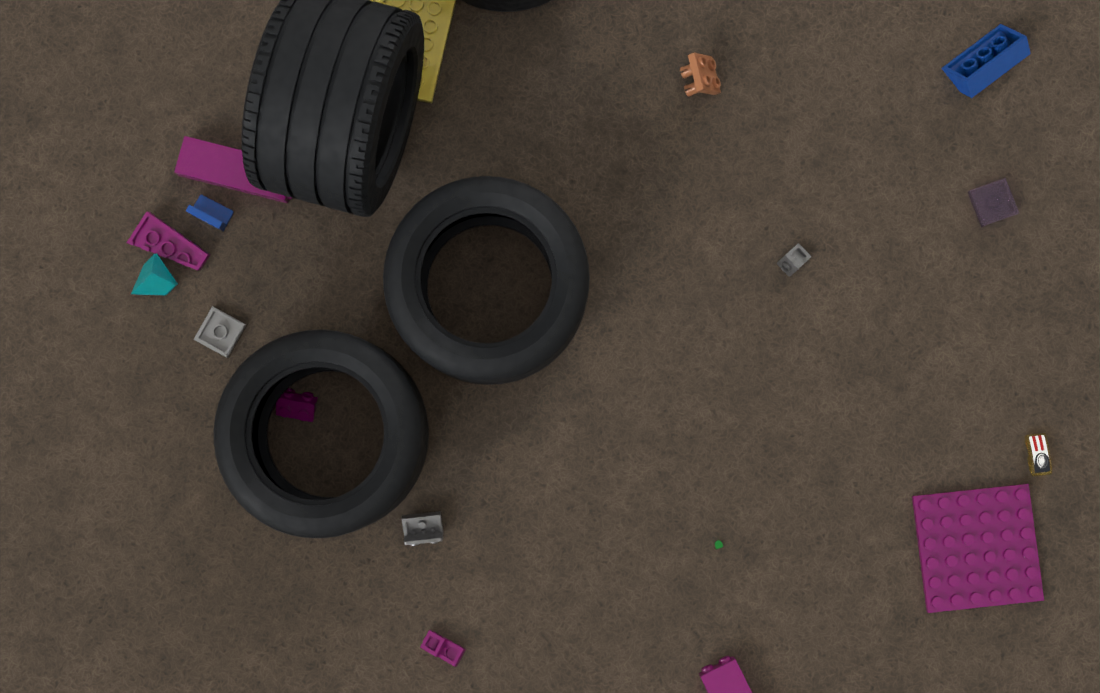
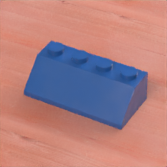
[942,24,1031,98]

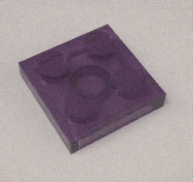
[968,178,1019,227]

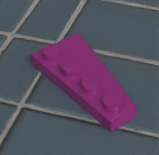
[126,211,210,270]

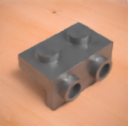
[402,511,444,546]

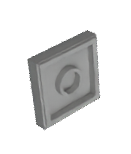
[194,306,246,358]

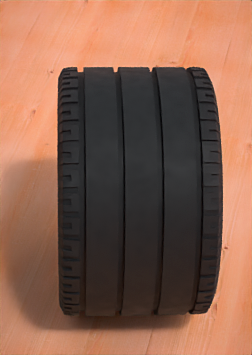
[241,0,424,217]

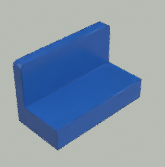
[186,195,234,232]

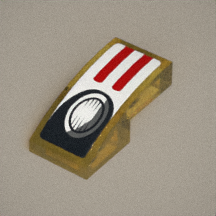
[1025,433,1052,476]

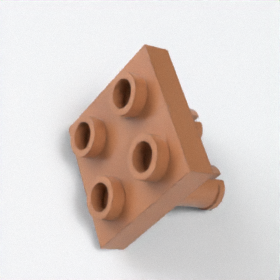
[680,52,721,97]

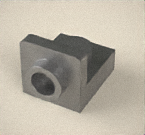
[777,243,811,277]

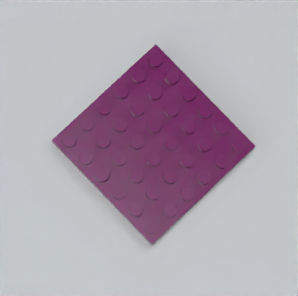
[912,484,1044,613]

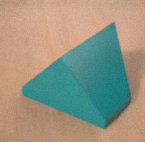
[131,253,178,295]

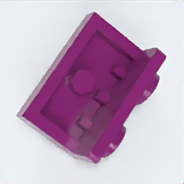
[276,388,318,422]

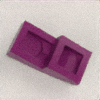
[420,630,466,667]

